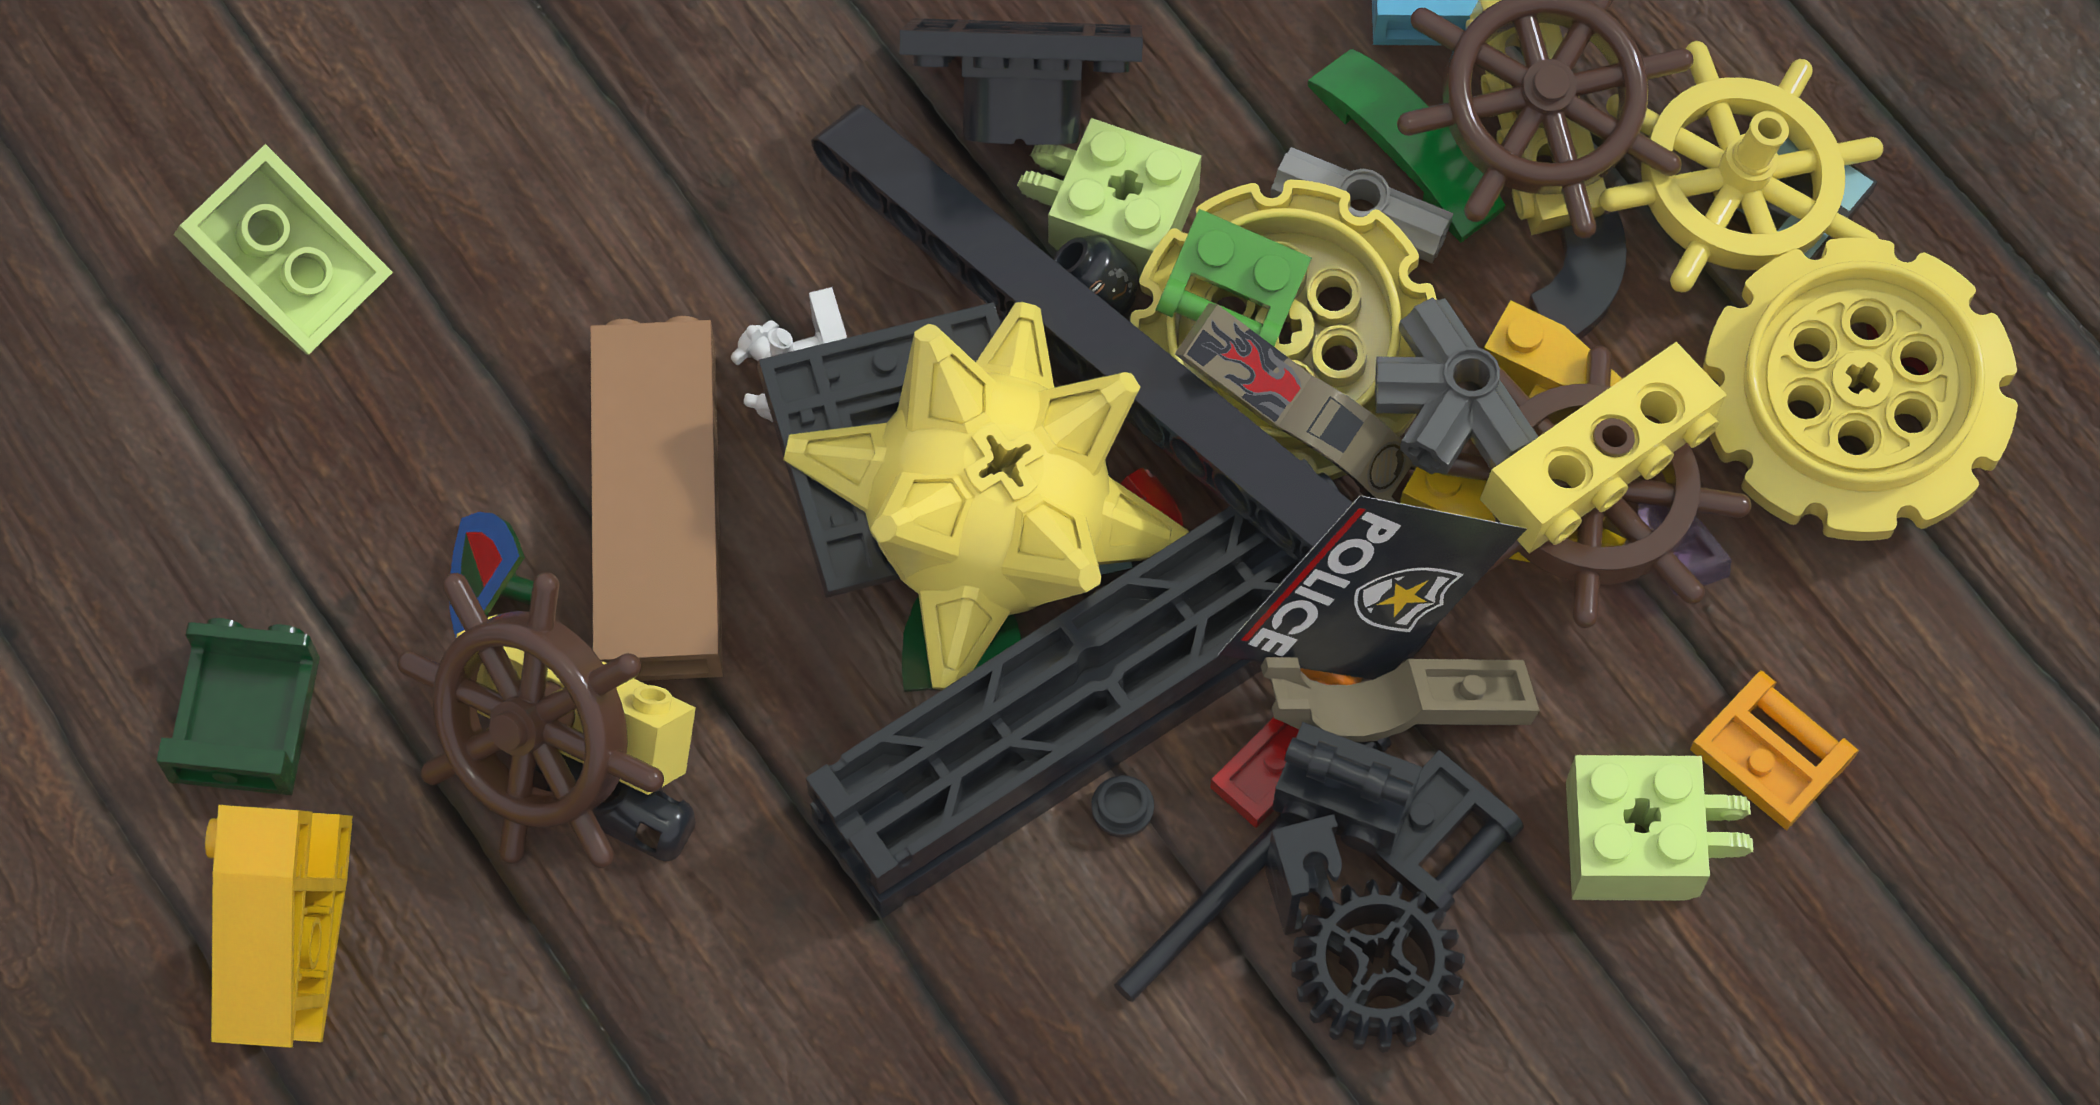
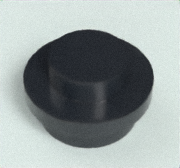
[1091,775,1154,838]

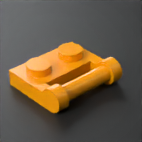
[1690,671,1859,831]

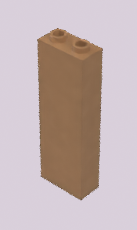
[590,316,723,681]

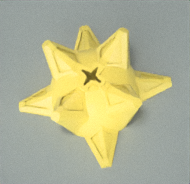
[783,302,1189,691]

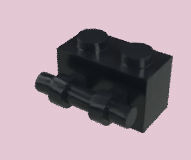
[1272,722,1422,855]

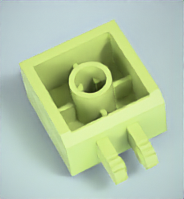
[1017,118,1202,279]
[1566,755,1753,900]

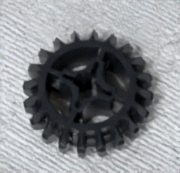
[1291,879,1465,1053]

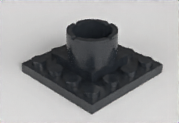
[899,18,1143,145]
[757,302,1001,598]

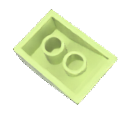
[173,144,393,355]

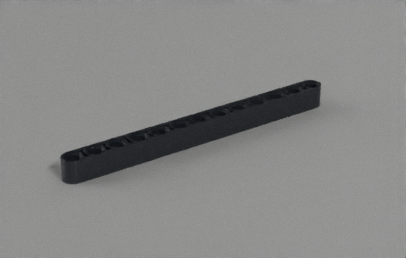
[811,104,1353,563]

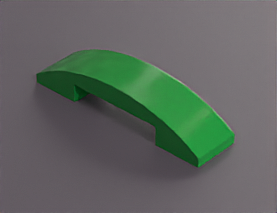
[1307,49,1505,243]

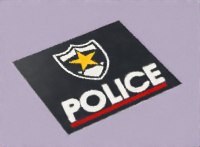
[1218,496,1527,680]

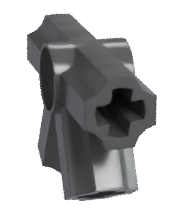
[1375,297,1538,475]

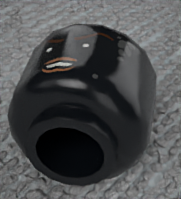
[1053,235,1139,316]

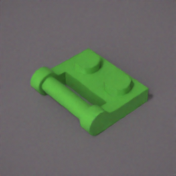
[1155,209,1312,346]

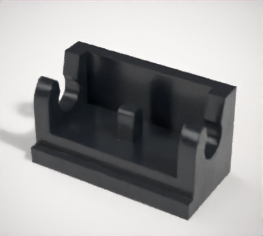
[1265,814,1342,935]

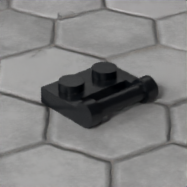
[1365,750,1524,913]

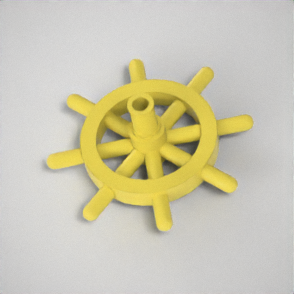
[1599,41,1883,293]

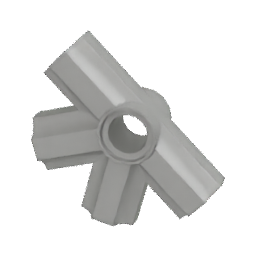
[1270,147,1453,263]

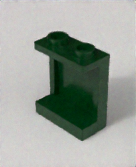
[156,618,320,796]

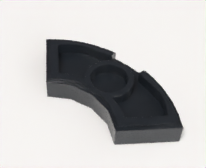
[1529,211,1627,340]

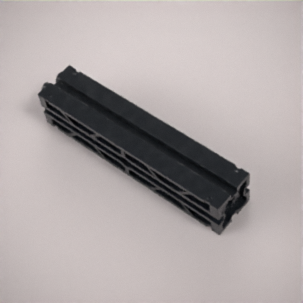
[806,458,1377,919]

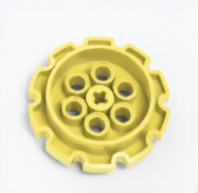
[1130,179,1437,480]
[1703,237,2018,541]

